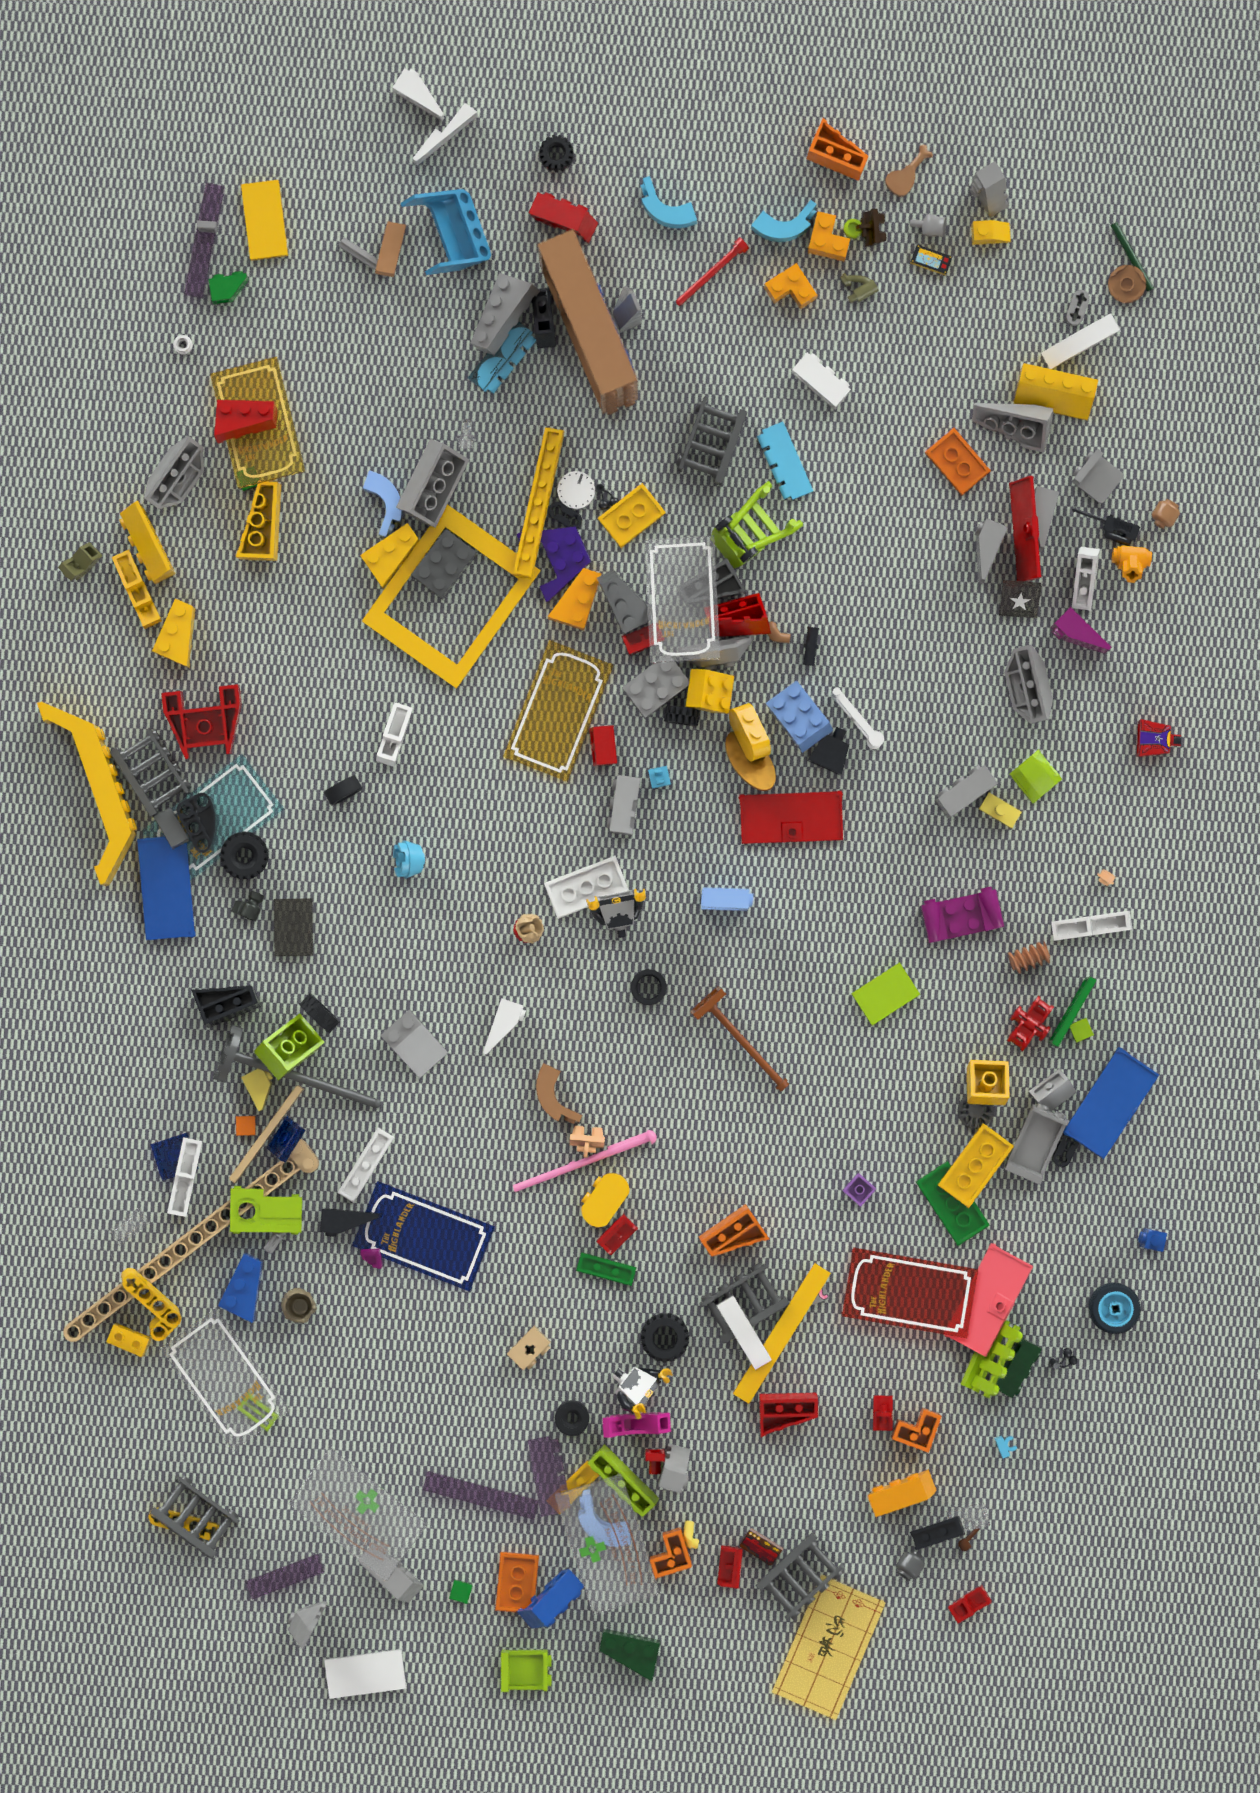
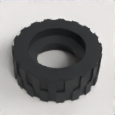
[299,993,340,1033]

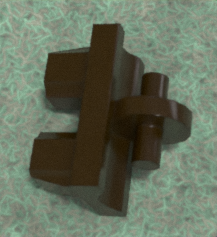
[856,209,887,247]

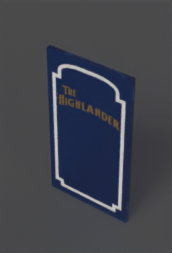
[352,1181,495,1292]

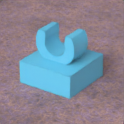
[648,766,671,789]
[994,1436,1017,1458]

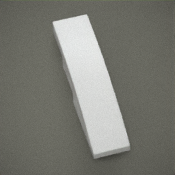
[1041,314,1120,369]
[717,1296,772,1370]

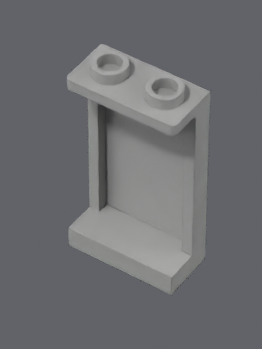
[1005,1103,1069,1185]

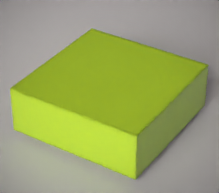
[1070,1018,1094,1043]

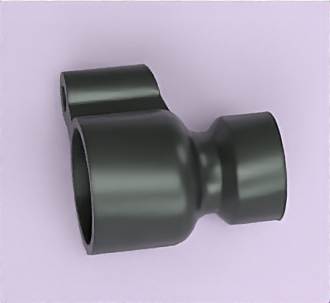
[231,890,265,922]

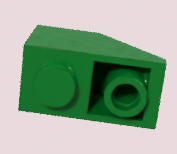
[209,271,249,305]

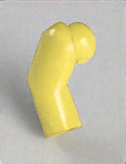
[683,1521,699,1549]

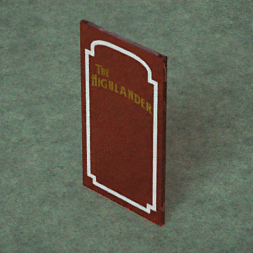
[841,1247,979,1339]

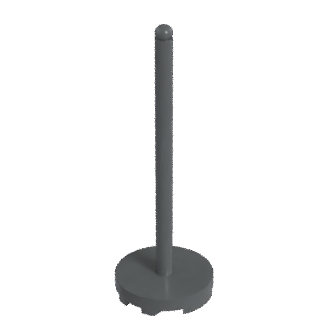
[213,1024,381,1108]

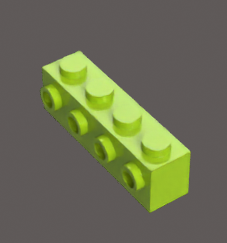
[588,1444,659,1518]

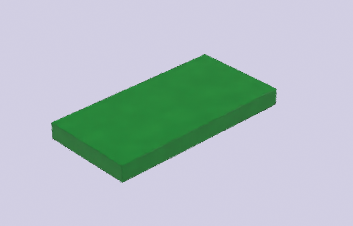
[1048,977,1097,1047]
[915,1161,990,1246]

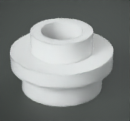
[173,335,193,355]

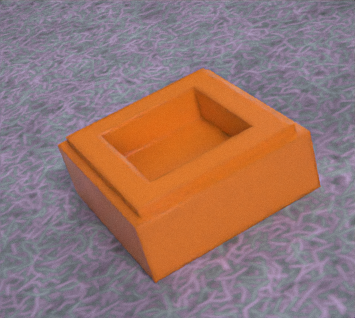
[236,1116,256,1136]

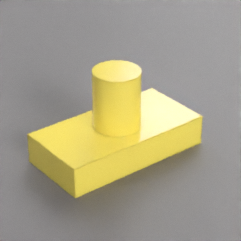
[979,793,1022,829]

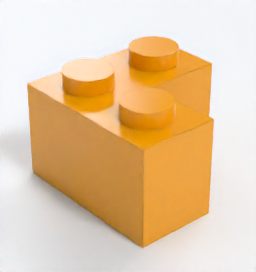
[808,211,850,262]
[764,263,817,309]

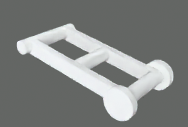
[831,688,884,749]

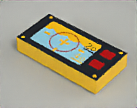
[910,244,952,276]

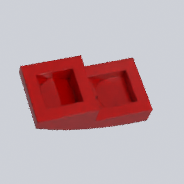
[948,1585,992,1623]

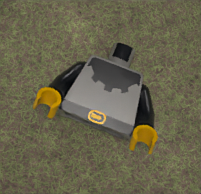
[586,889,646,938]

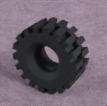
[220,831,269,880]

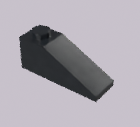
[532,288,556,349]
[320,1208,382,1237]

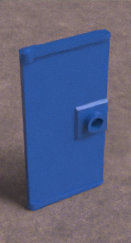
[137,834,196,940]
[1063,1047,1159,1159]

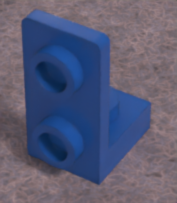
[1138,1228,1167,1252]

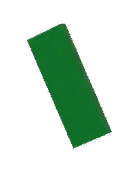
[576,1252,637,1286]

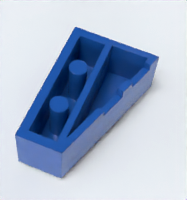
[218,1253,263,1323]
[517,1569,585,1629]

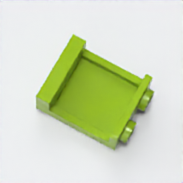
[501,1650,552,1692]

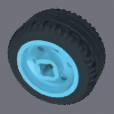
[1088,1282,1141,1334]

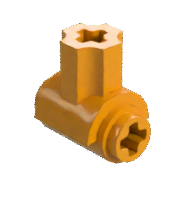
[1111,545,1152,583]

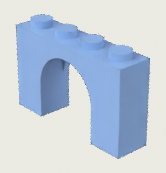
[701,888,753,911]

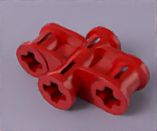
[1006,995,1054,1052]

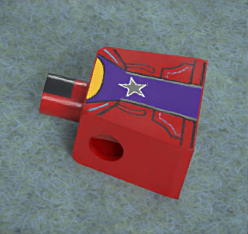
[1136,719,1181,757]

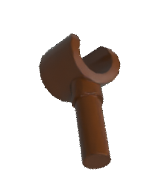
[958,1526,980,1552]

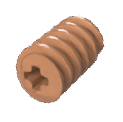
[1007,941,1050,974]

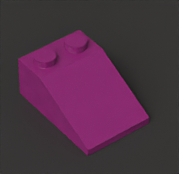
[1050,607,1112,654]

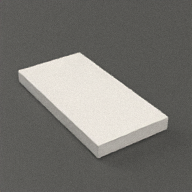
[544,856,629,919]
[324,1649,406,1699]

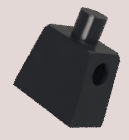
[807,727,849,776]

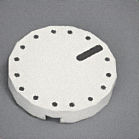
[557,471,595,510]

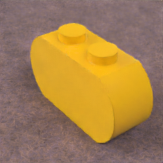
[729,703,771,761]
[581,1173,629,1227]

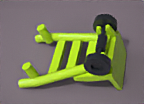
[710,481,803,569]

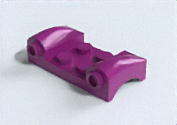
[920,886,1004,943]

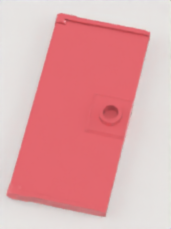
[943,1243,1033,1357]

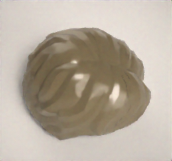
[281,1288,317,1323]

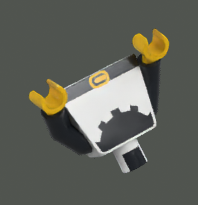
[612,1367,673,1419]

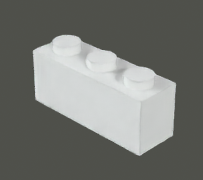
[791,352,851,410]

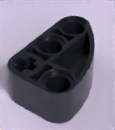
[176,793,218,854]

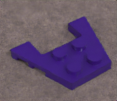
[516,527,592,602]

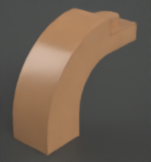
[536,1063,583,1124]

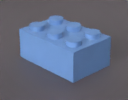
[766,681,833,753]

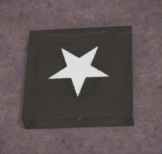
[999,580,1041,618]

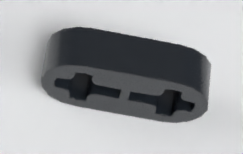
[549,502,582,529]
[1053,1135,1079,1167]

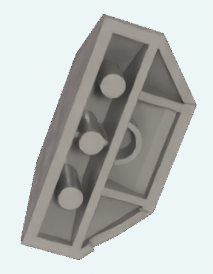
[144,436,204,510]
[678,635,754,671]
[1004,644,1053,724]

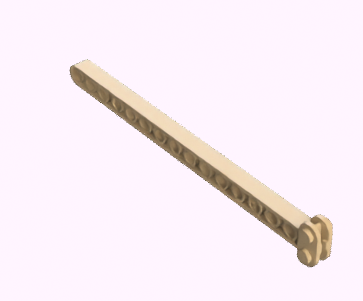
[63,1138,319,1342]

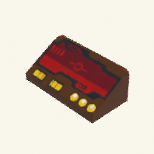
[739,1528,784,1566]

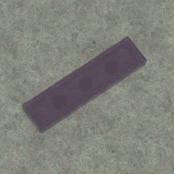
[245,1553,325,1600]

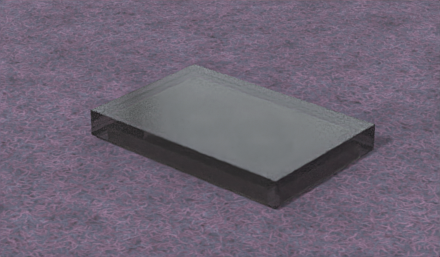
[274,898,313,957]

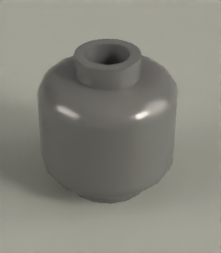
[896,1550,925,1581]

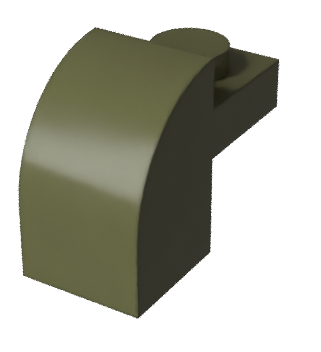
[58,542,103,581]

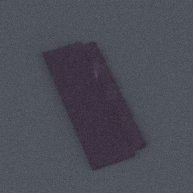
[528,1436,571,1517]

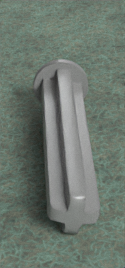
[339,238,387,279]

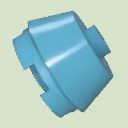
[393,840,425,879]

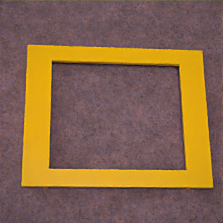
[362,504,541,689]

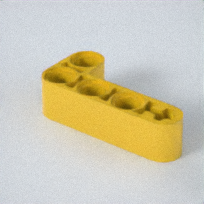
[121,1268,181,1341]

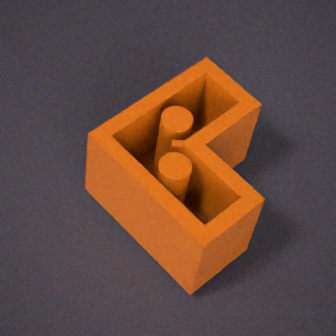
[891,1407,942,1453]
[650,1527,692,1579]

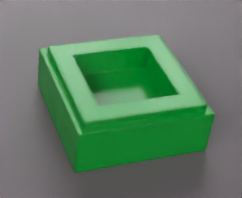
[449,1579,473,1604]

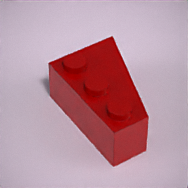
[759,1392,818,1437]

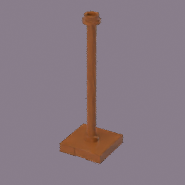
[689,986,789,1092]

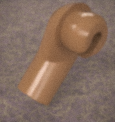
[767,621,790,643]

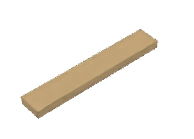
[229,1085,304,1183]

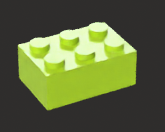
[253,1013,325,1081]

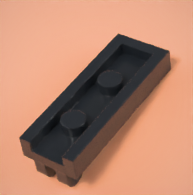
[910,1516,966,1550]

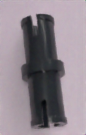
[803,627,819,666]

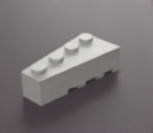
[470,273,540,355]

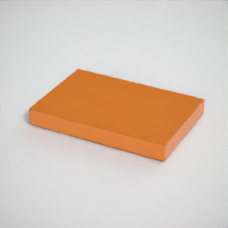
[925,428,991,496]
[495,1552,539,1612]

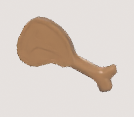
[885,145,933,197]

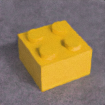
[686,669,734,714]
[967,1060,1009,1105]

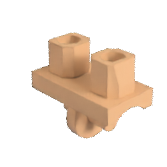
[570,1125,605,1158]

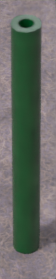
[1111,222,1154,292]

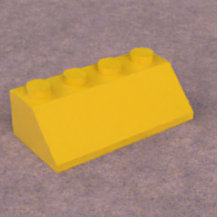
[1013,363,1098,421]
[119,501,176,584]

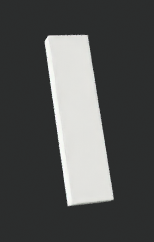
[337,1127,395,1203]

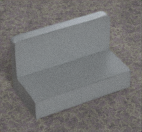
[1029,1068,1076,1111]

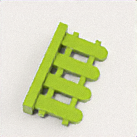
[961,1320,1023,1398]

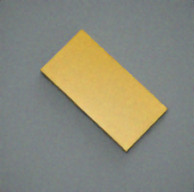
[241,180,288,261]
[938,1123,1014,1208]

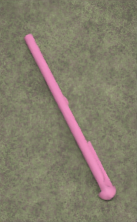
[513,1130,657,1192]

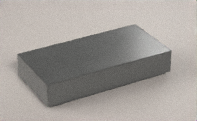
[154,807,189,850]

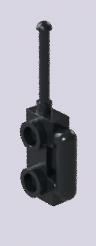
[1072,507,1140,546]

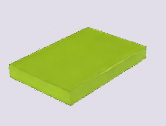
[851,962,921,1026]

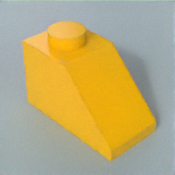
[971,220,1011,245]

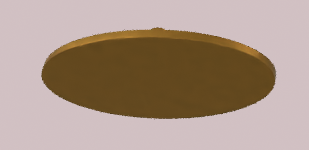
[725,731,776,791]

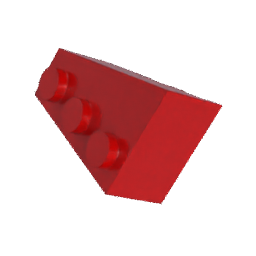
[528,192,598,243]
[214,400,278,444]
[704,593,771,637]

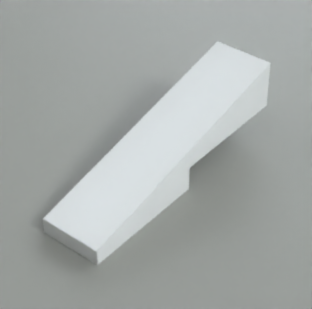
[413,103,478,166]
[1051,911,1133,941]
[167,1137,202,1217]

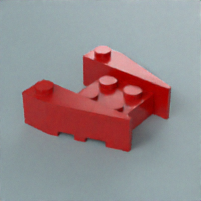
[161,684,242,759]

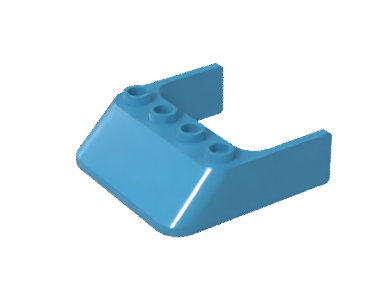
[400,189,491,275]

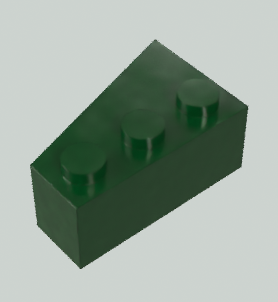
[996,1337,1042,1399]

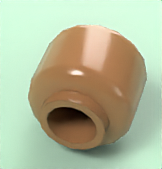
[1152,499,1180,529]

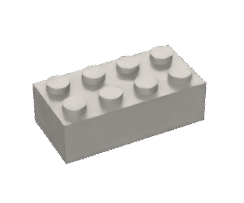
[396,439,470,528]

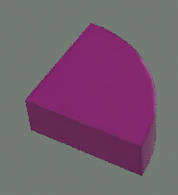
[360,1248,383,1269]

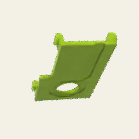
[230,1186,302,1235]

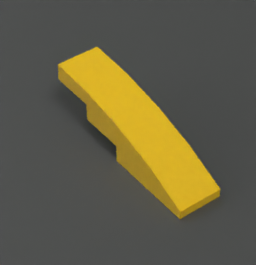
[112,549,162,629]

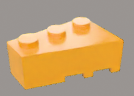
[548,568,602,631]

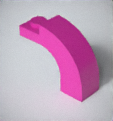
[603,1412,671,1438]

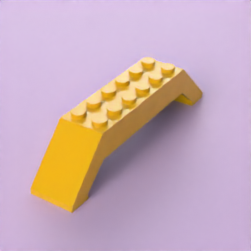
[37,701,138,886]

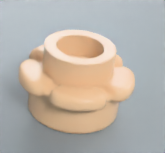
[1097,869,1116,886]

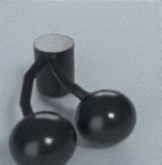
[595,484,619,510]
[1049,1348,1077,1369]

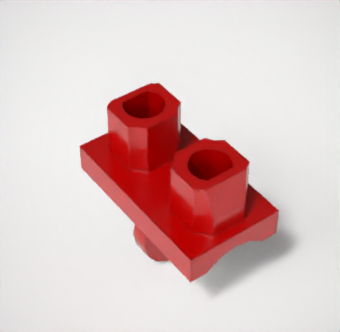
[873,1395,893,1431]

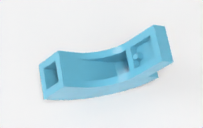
[640,176,697,228]
[751,200,817,242]

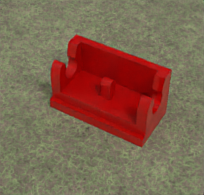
[621,622,665,656]
[589,725,617,767]
[596,1213,638,1255]
[717,1545,743,1589]

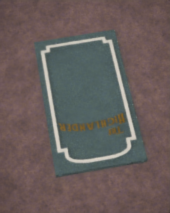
[142,754,284,881]

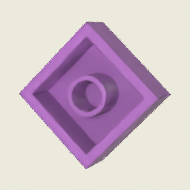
[842,1173,876,1207]

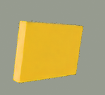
[597,483,666,548]

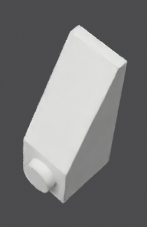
[393,68,444,121]
[1072,547,1100,611]
[483,998,526,1054]

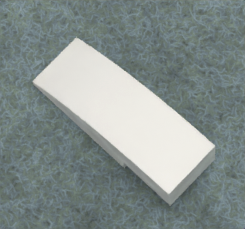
[376,702,413,767]

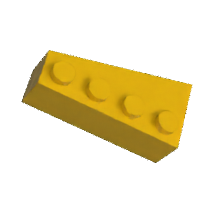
[236,481,281,561]

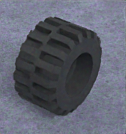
[641,1313,689,1363]

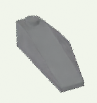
[612,286,642,333]
[287,1601,328,1649]

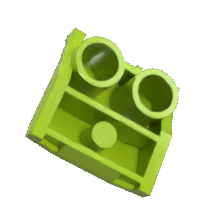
[1009,749,1062,804]

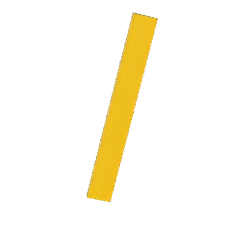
[512,427,565,579]
[733,1263,831,1404]

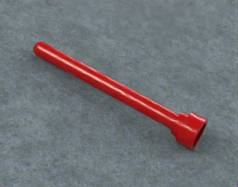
[676,237,750,306]

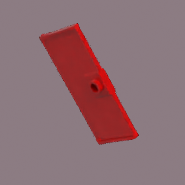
[1009,476,1041,585]
[738,791,843,844]

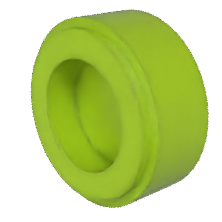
[843,219,862,239]

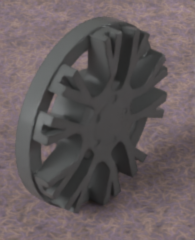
[957,1095,994,1129]

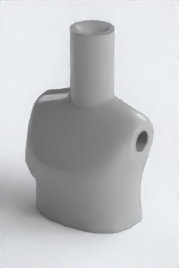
[910,214,947,237]

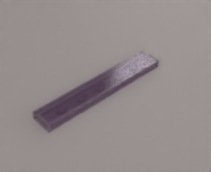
[184,183,225,299]
[422,1471,539,1520]

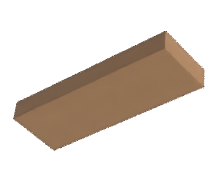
[375,221,406,277]

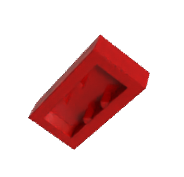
[645,1449,665,1474]

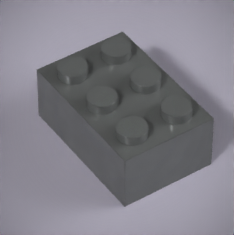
[411,529,477,600]

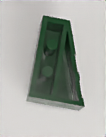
[599,1628,660,1682]

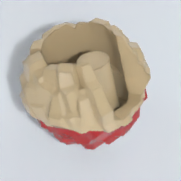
[513,914,544,944]

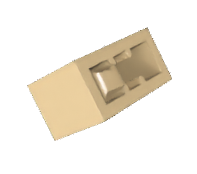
[507,1325,551,1370]

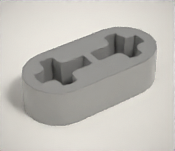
[1065,290,1090,326]

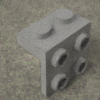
[1072,448,1124,504]

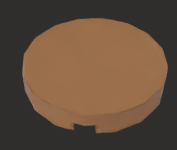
[1108,265,1146,303]

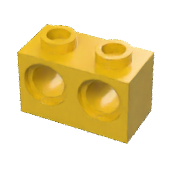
[106,1323,152,1357]

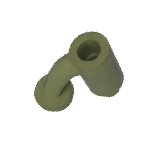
[840,273,879,304]

